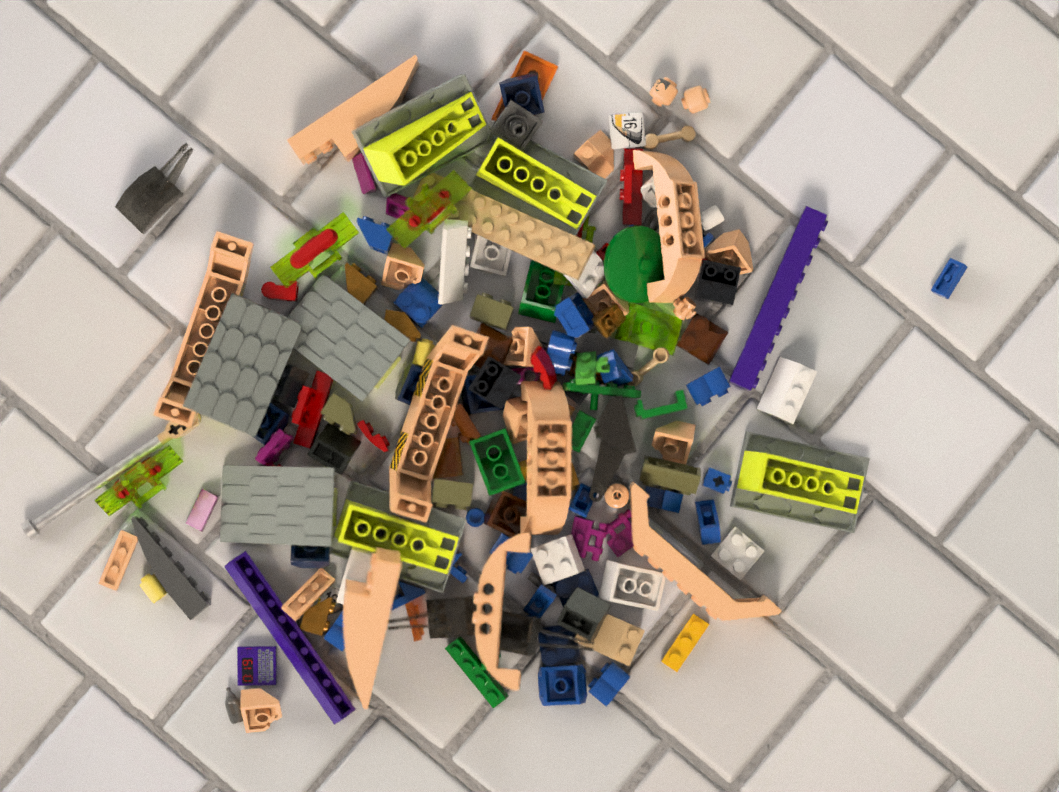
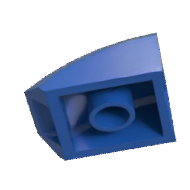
[554,292,595,338]
[538,664,588,706]

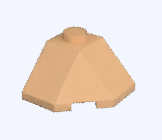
[573,130,614,179]
[704,229,753,274]
[381,243,425,290]
[582,280,629,316]
[504,327,543,368]
[503,396,527,444]
[652,421,696,465]
[240,688,282,733]

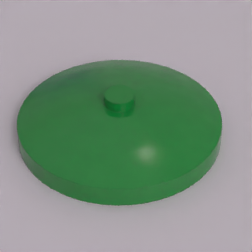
[604,226,665,303]

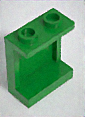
[634,390,687,420]

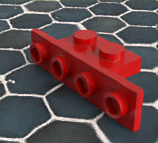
[619,148,643,225]
[291,370,334,449]

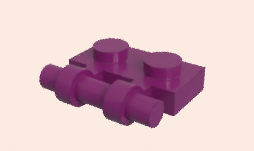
[255,429,294,466]
[606,509,634,558]
[571,516,607,561]

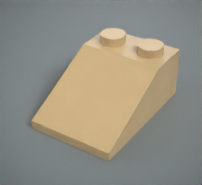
[573,614,645,666]

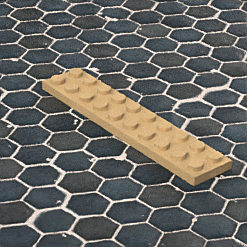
[412,170,595,281]

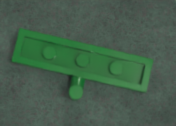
[562,379,641,410]
[445,636,509,708]

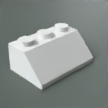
[756,357,817,425]

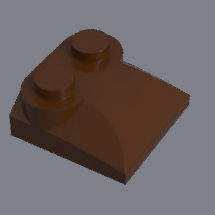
[676,313,728,365]
[474,323,513,368]
[451,403,481,445]
[484,491,527,538]

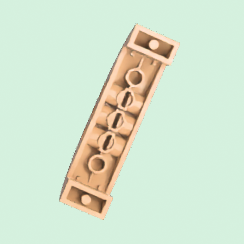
[472,533,532,690]

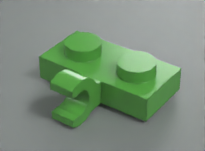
[575,351,610,385]

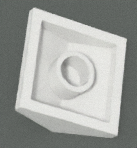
[469,235,512,276]

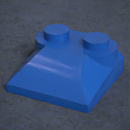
[393,277,444,328]

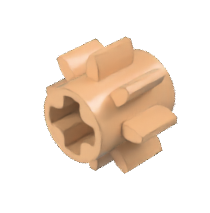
[673,297,697,320]

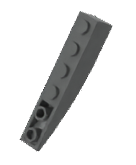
[534,330,639,369]
[131,516,211,620]

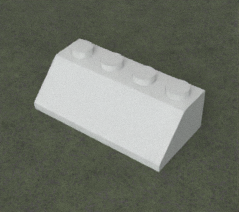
[438,219,472,304]

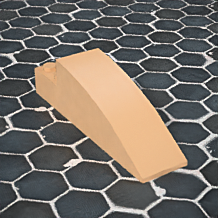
[287,55,419,165]
[343,547,401,709]

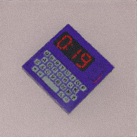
[237,646,277,686]

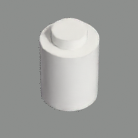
[700,205,725,232]

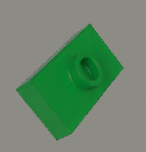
[571,410,596,453]

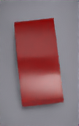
[530,346,557,390]
[357,420,390,452]

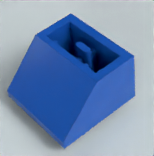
[357,216,396,255]

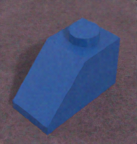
[695,499,721,545]

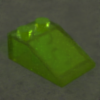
[615,303,683,356]

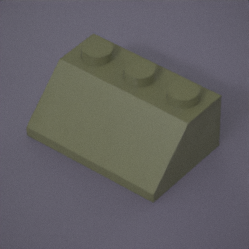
[639,455,701,495]

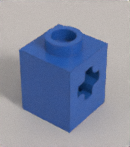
[701,467,733,494]

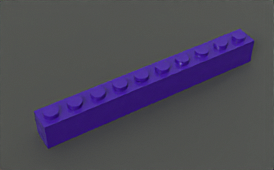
[728,206,828,391]
[224,551,356,725]

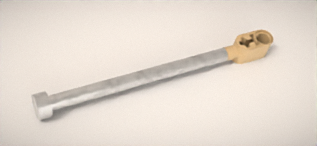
[21,414,201,540]

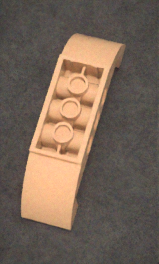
[633,150,705,303]
[520,381,571,535]

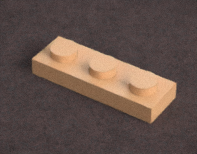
[98,530,138,591]
[281,568,336,621]

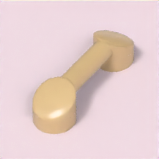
[644,126,696,150]
[627,347,670,386]

